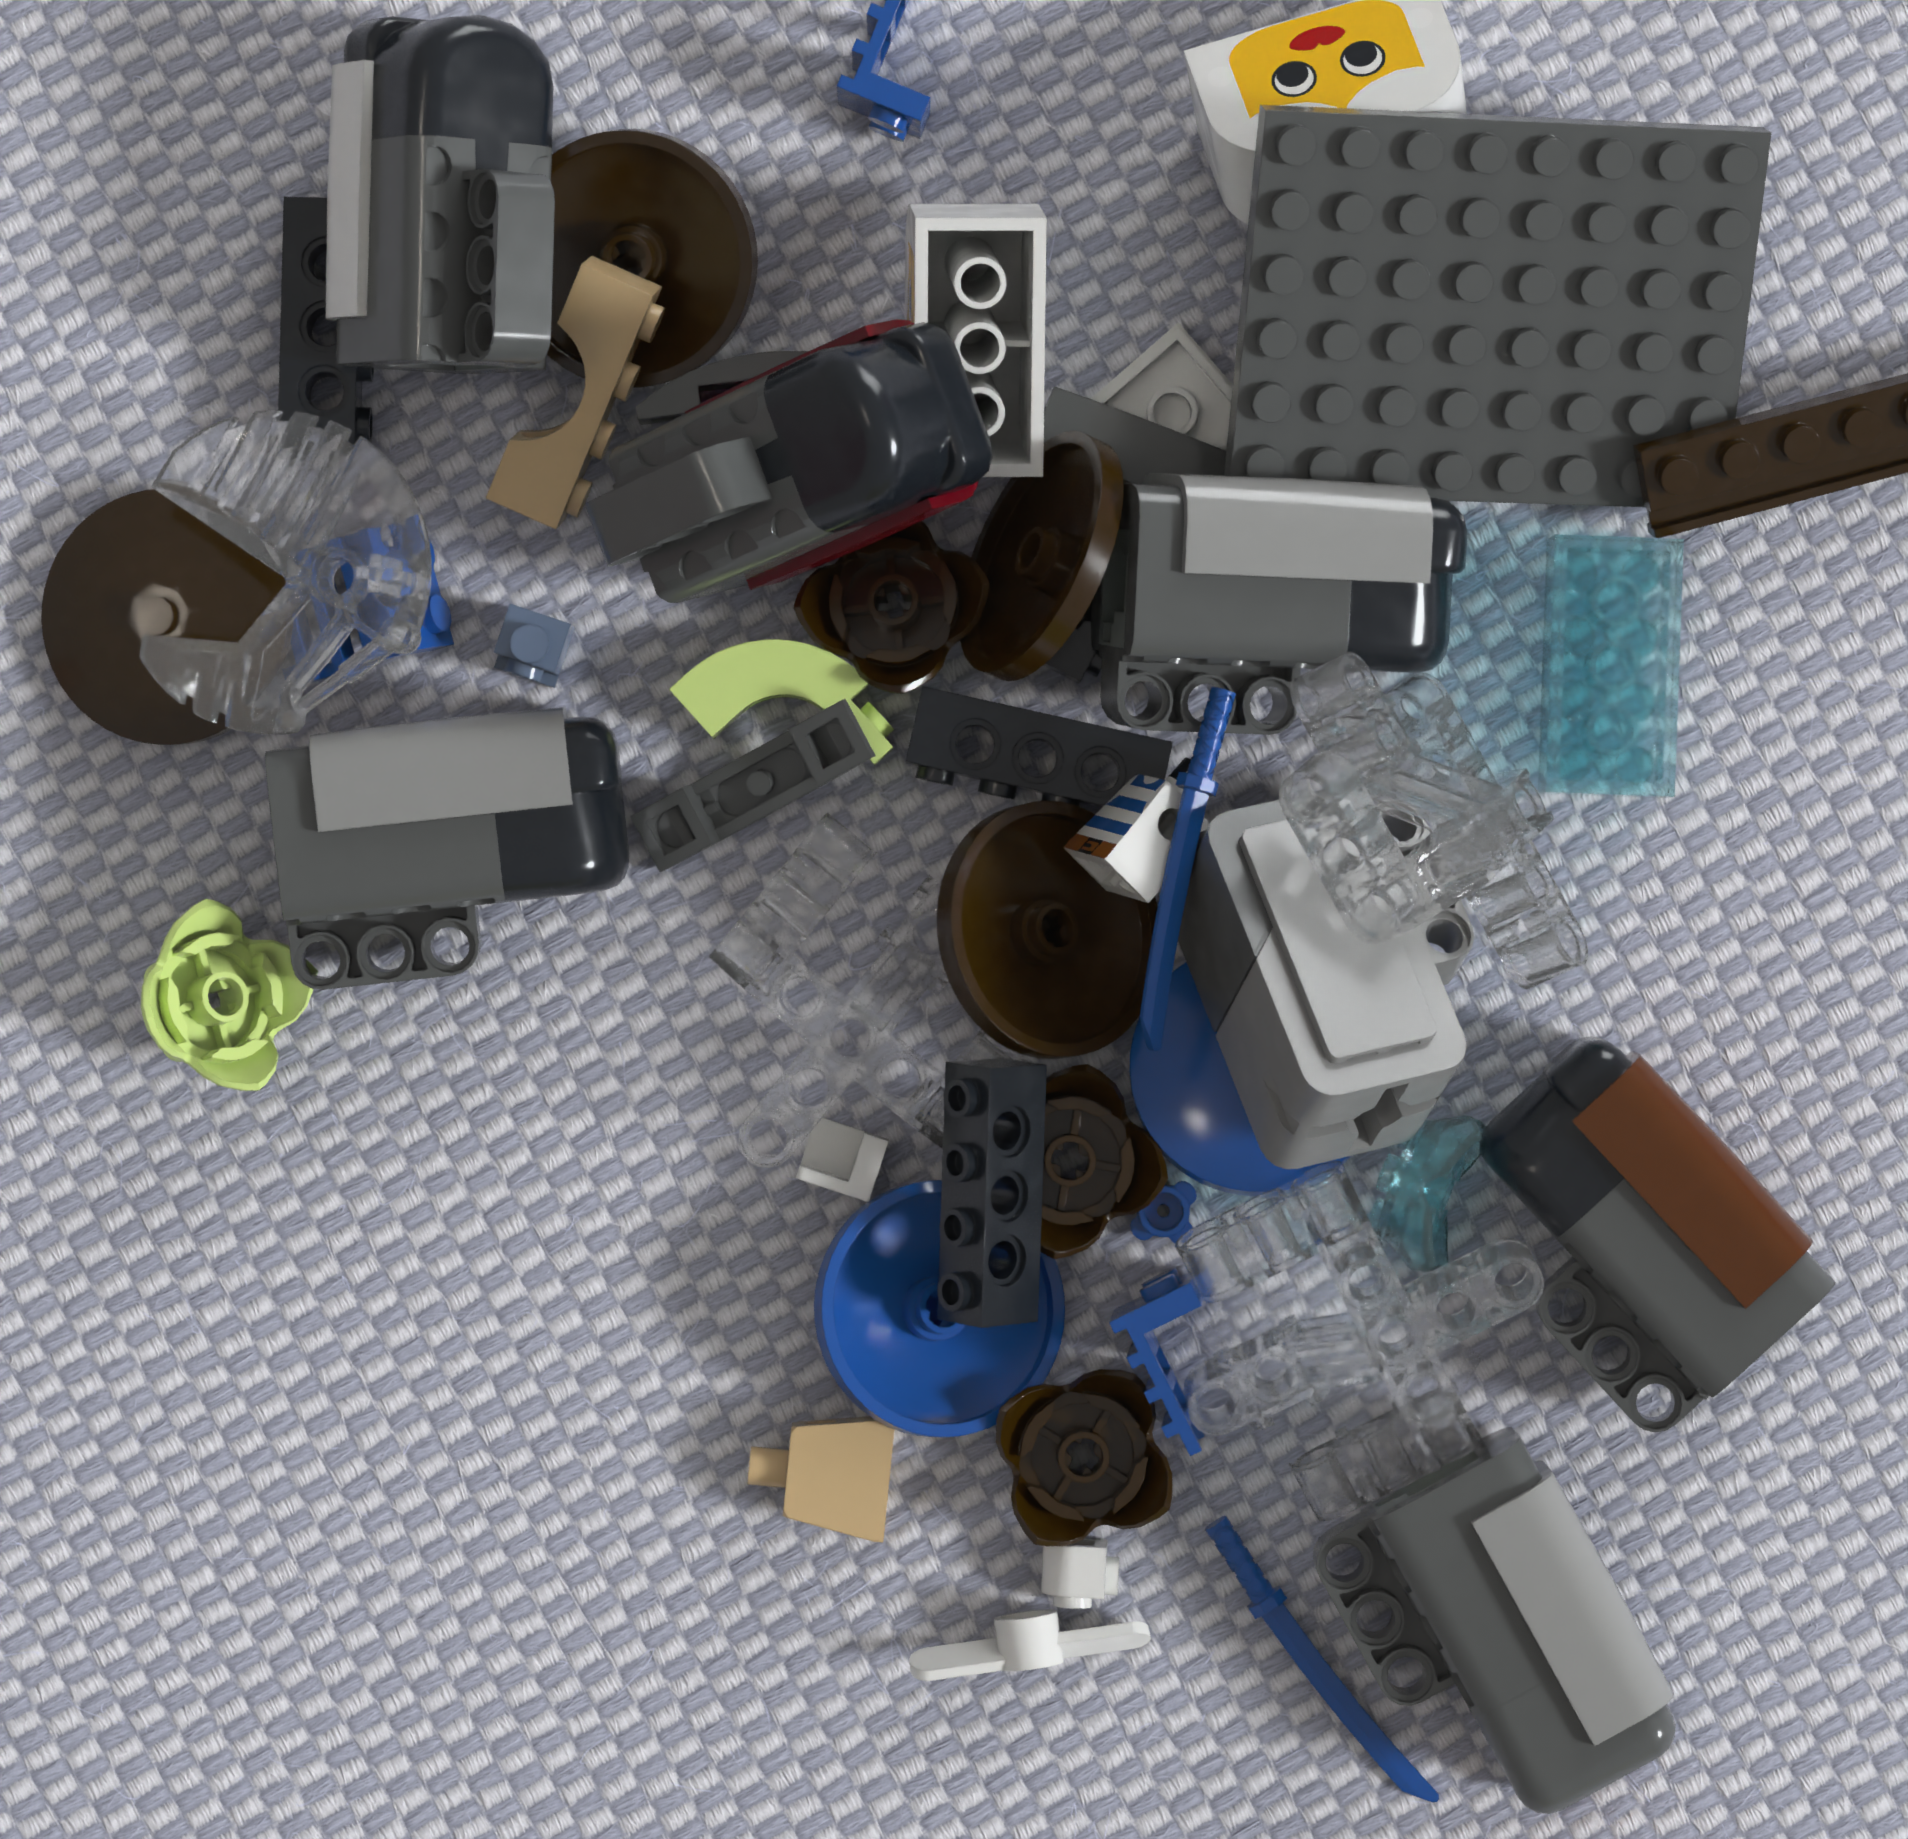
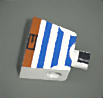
[1063,757,1213,903]

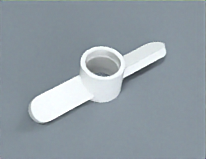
[909,1609,1151,1681]

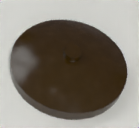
[547,129,758,388]
[960,430,1124,681]
[41,488,297,745]
[936,800,1158,1059]

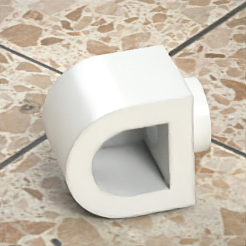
[1041,1538,1119,1609]

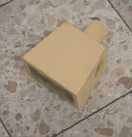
[747,1416,894,1543]

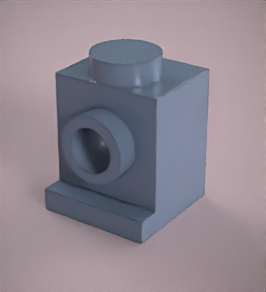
[494,604,575,688]

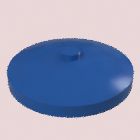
[1130,962,1351,1196]
[814,1180,1065,1437]

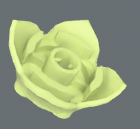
[141,899,318,1091]

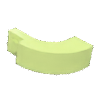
[669,639,894,766]

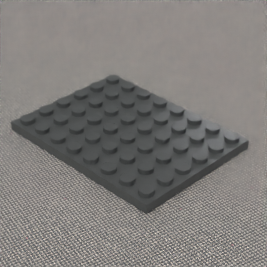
[1224,105,1772,507]

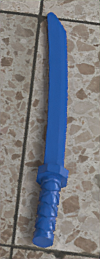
[1140,687,1236,1051]
[1205,1516,1439,1802]

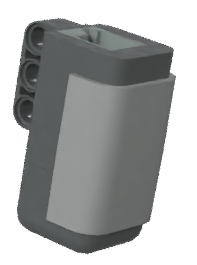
[1313,1427,1676,1814]

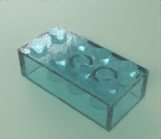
[1538,534,1684,799]

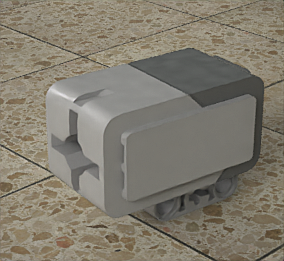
[1178,787,1474,1169]

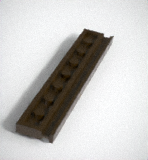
[1633,373,1908,539]

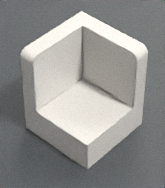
[796,1117,889,1202]

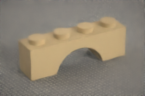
[486,256,665,529]

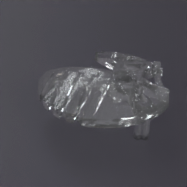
[139,410,432,735]

